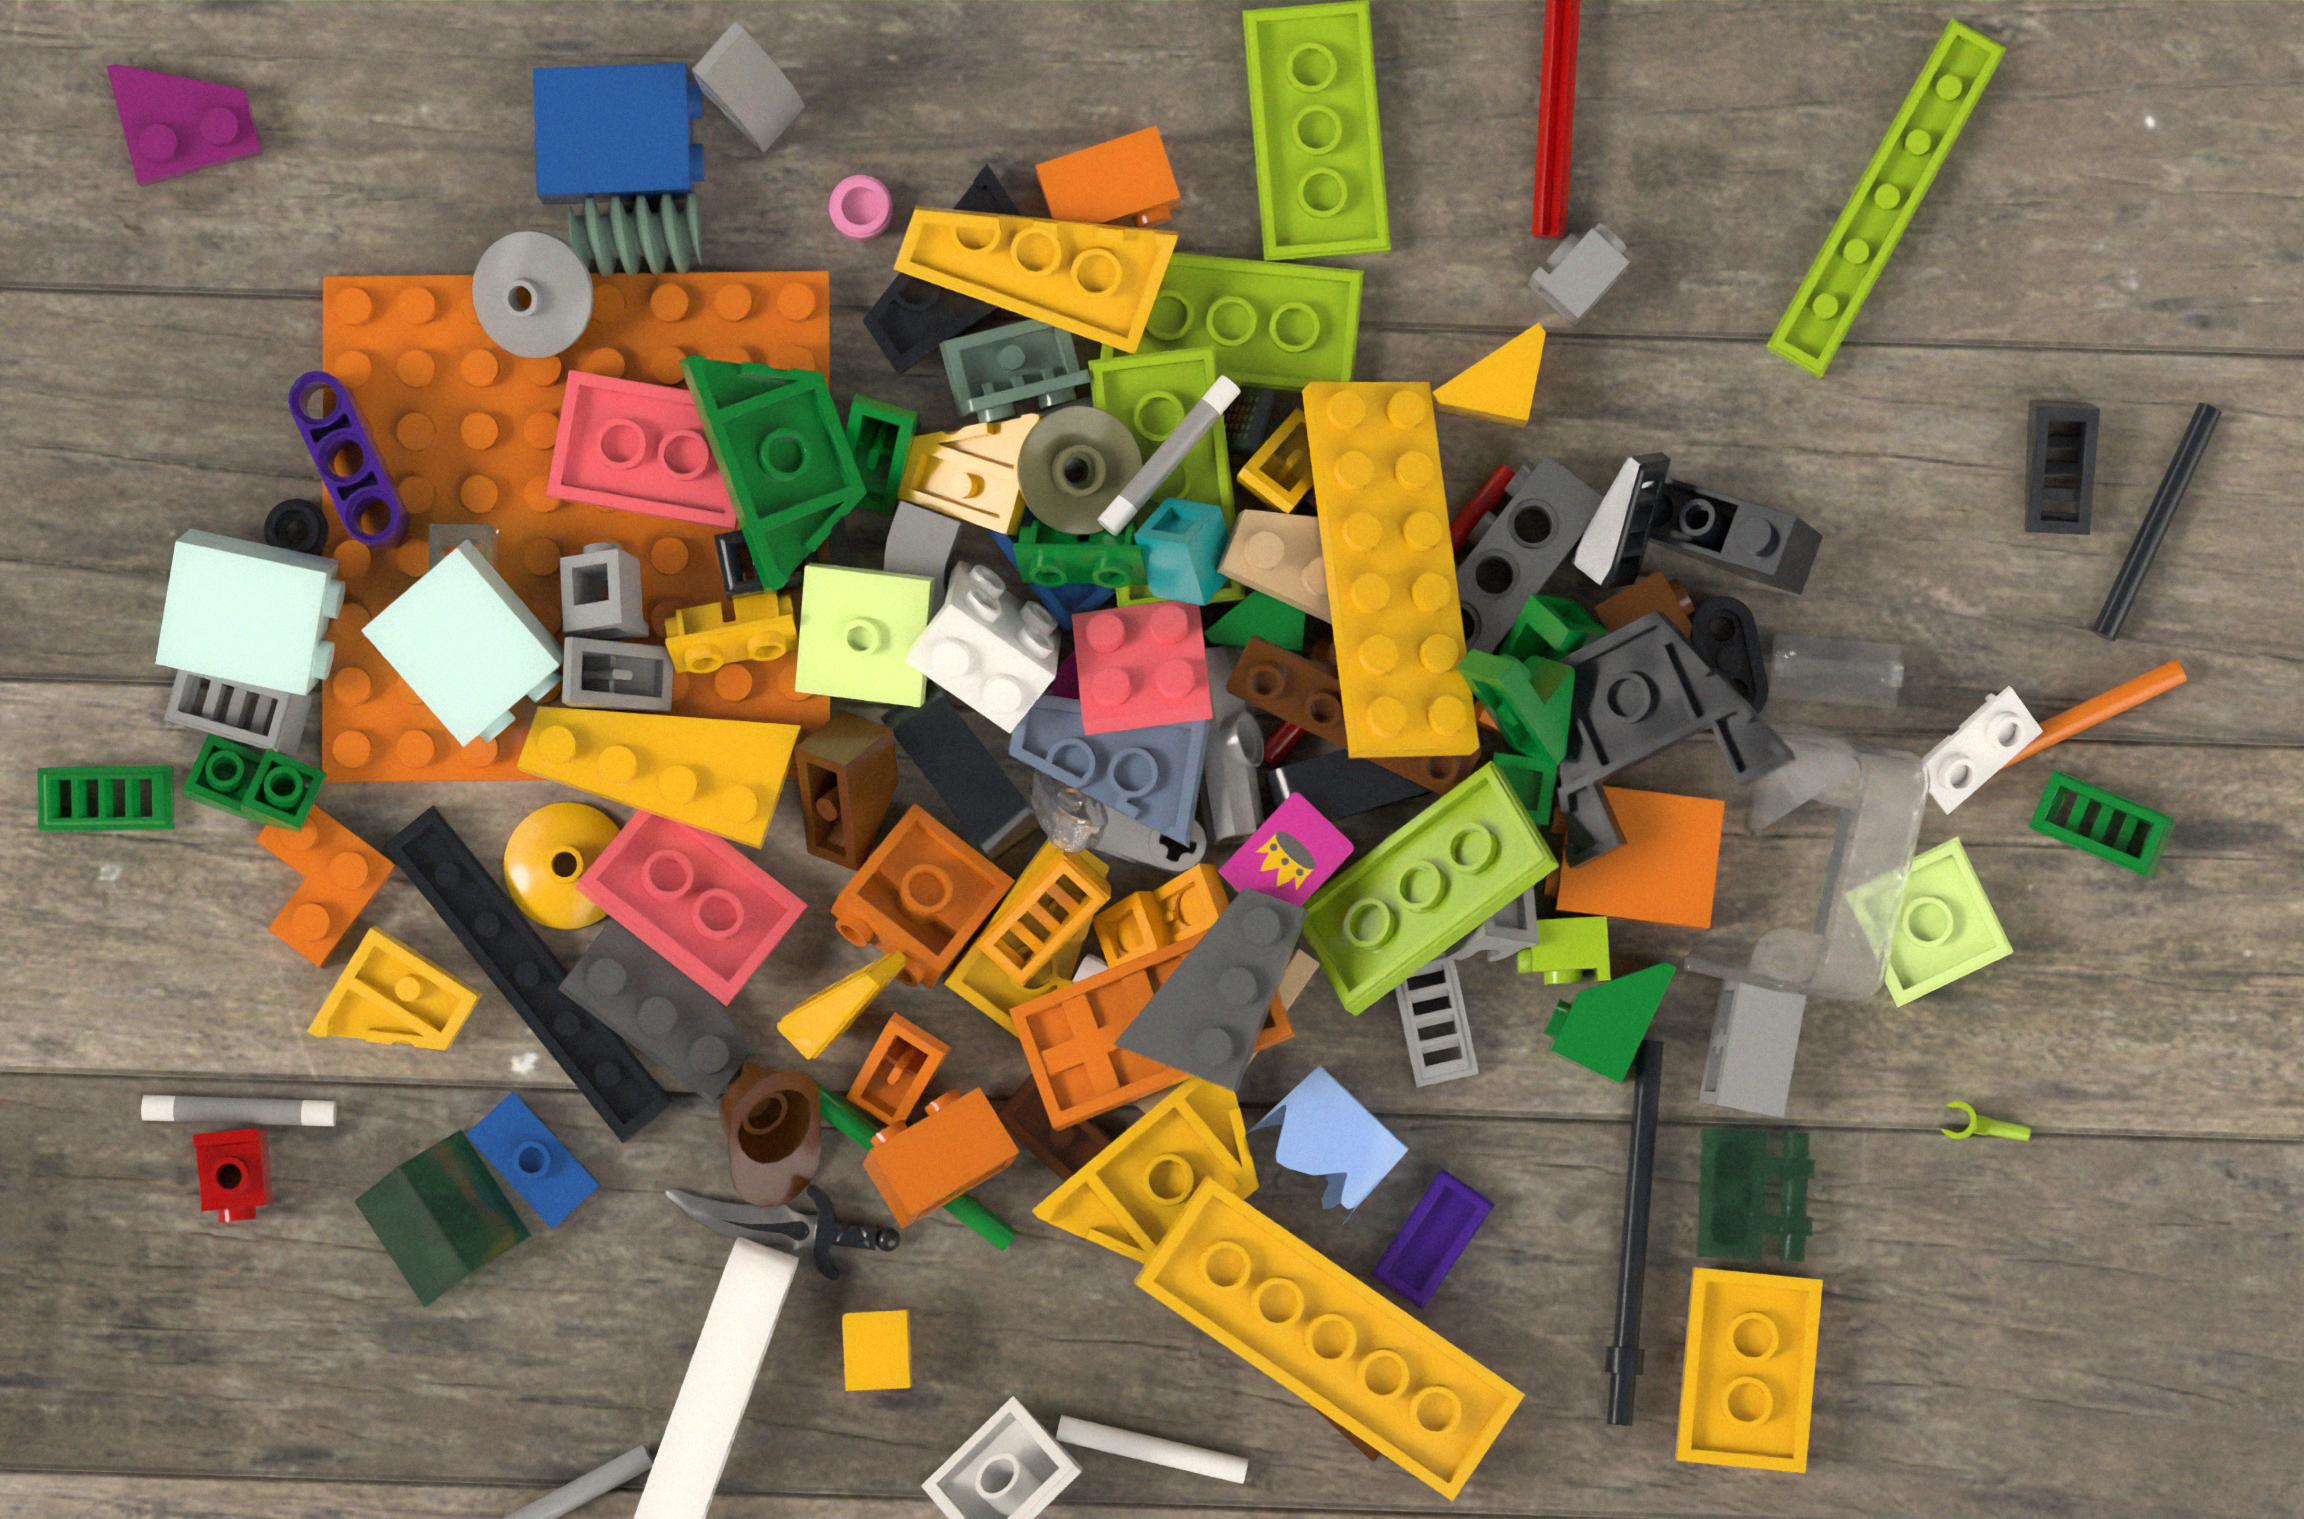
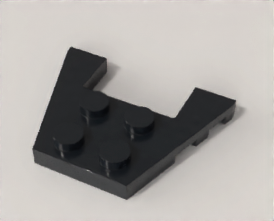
[1557,611,1796,869]

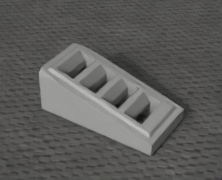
[164,669,312,756]
[1394,951,1479,1088]

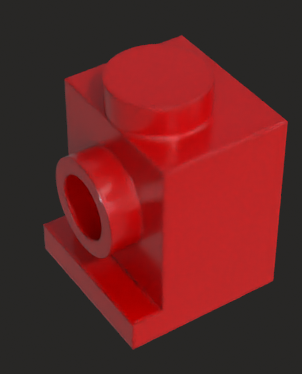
[192,1128,273,1223]

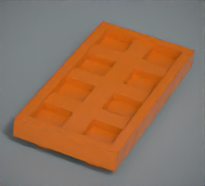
[1009,929,1296,1131]

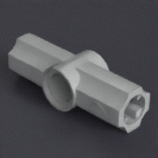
[1199,646,1265,846]

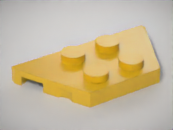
[1032,1077,1259,1264]

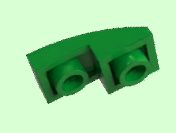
[182,733,327,832]

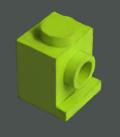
[1516,916,1611,985]

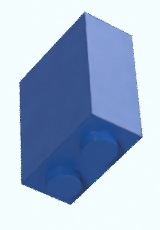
[533,63,706,205]

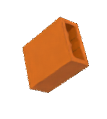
[1543,786,1725,931]

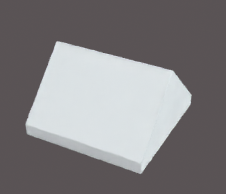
[921,1396,1083,1519]

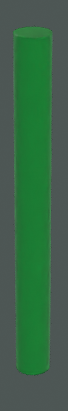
[813,1079,1018,1252]

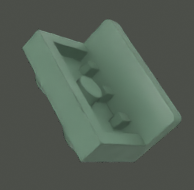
[939,319,1091,423]

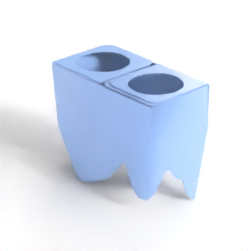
[1245,1065,1409,1225]

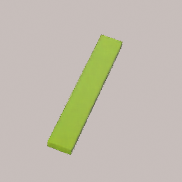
[1764,18,2007,380]

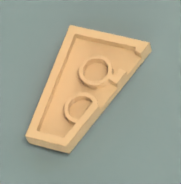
[1215,509,1332,624]

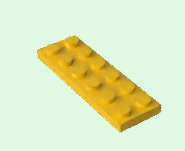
[1302,382,1479,758]
[1133,1175,1525,1502]

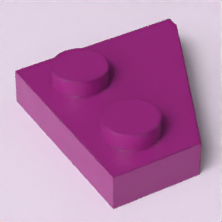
[106,64,264,187]

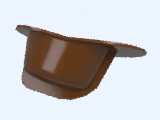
[719,1062,822,1208]

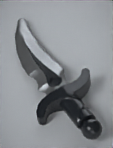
[664,1184,900,1280]

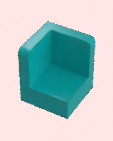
[1134,497,1229,606]

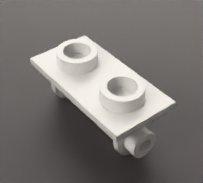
[1908,686,2043,815]

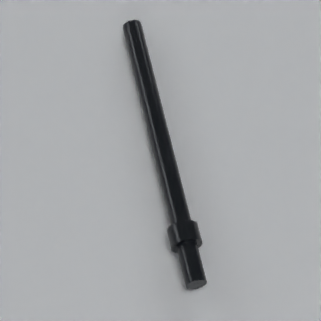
[1604,1040,1664,1426]

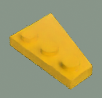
[942,828,1109,1039]

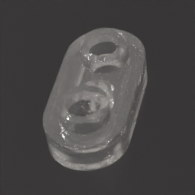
[1027,769,1109,853]

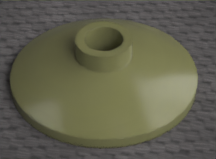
[1017,406,1143,535]

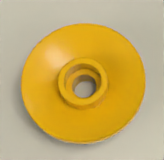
[504,802,621,930]

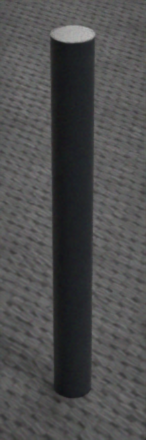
[2092,402,2222,642]

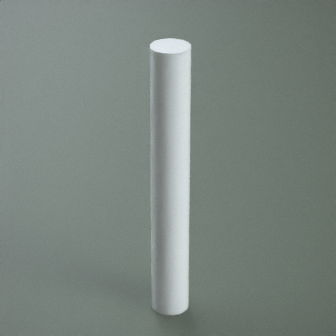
[1056,1415,1249,1484]

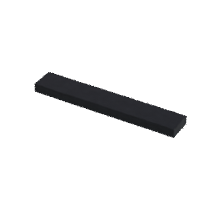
[383,805,674,1143]

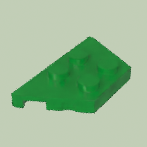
[679,354,867,594]

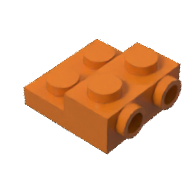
[830,803,1015,990]

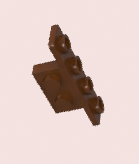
[1226,635,1482,796]

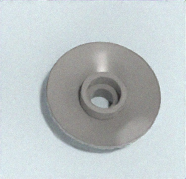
[472,230,594,358]

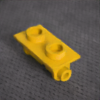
[664,590,799,673]

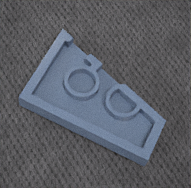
[1008,694,1210,848]

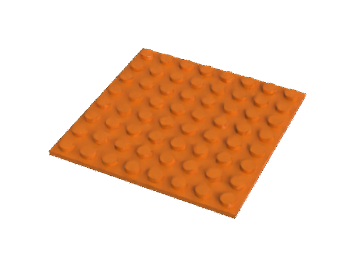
[322,271,831,783]

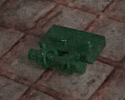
[1695,1128,1815,1262]

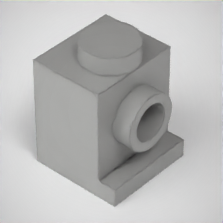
[1528,223,1630,327]
[560,542,649,642]

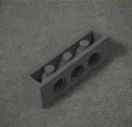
[1455,454,1604,654]

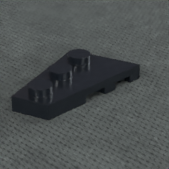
[862,164,1022,376]

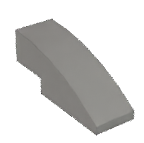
[692,21,805,153]

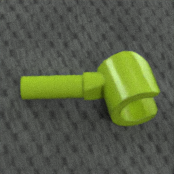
[1941,1101,2031,1142]

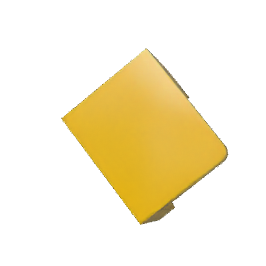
[842,1309,913,1391]

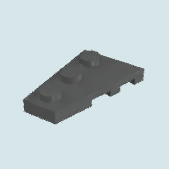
[1114,886,1308,1093]
[558,918,752,1104]

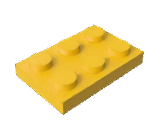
[1675,1267,1823,1473]

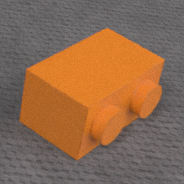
[1035,125,1181,229]
[862,1087,1020,1229]

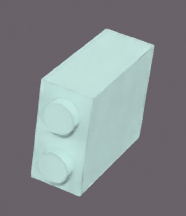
[155,529,345,696]
[361,539,564,747]

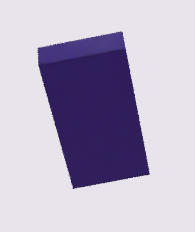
[1369,1168,1495,1310]

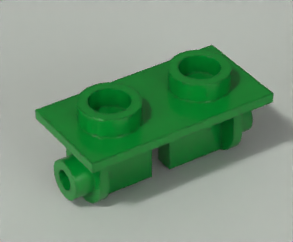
[1013,520,1148,589]

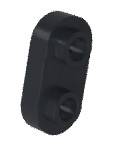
[1690,596,1769,714]

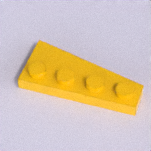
[894,205,1178,355]

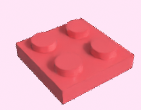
[1072,601,1213,735]

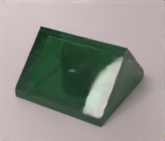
[354,1130,533,1308]

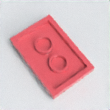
[546,370,738,531]
[576,810,808,1007]

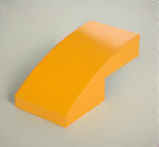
[1092,863,1229,969]

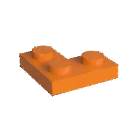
[255,803,398,968]

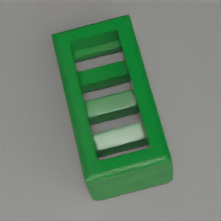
[37,766,175,834]
[2028,769,2176,881]

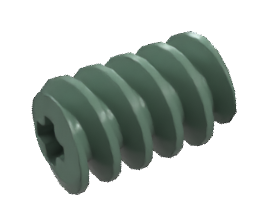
[569,192,702,277]

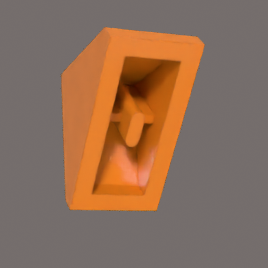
[845,1012,952,1126]

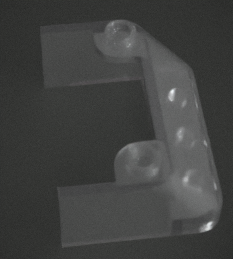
[1683,715,1931,1001]

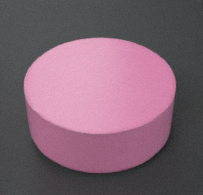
[829,175,893,241]

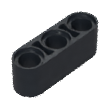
[880,679,1043,863]
[1265,749,1434,823]

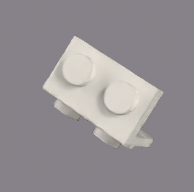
[905,561,1062,733]

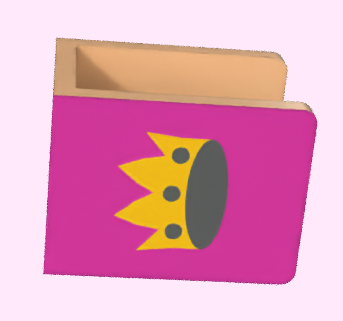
[1218,792,1354,907]

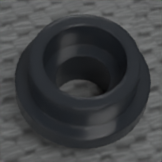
[264,499,329,555]

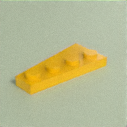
[517,706,803,850]

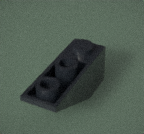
[1648,477,1823,595]

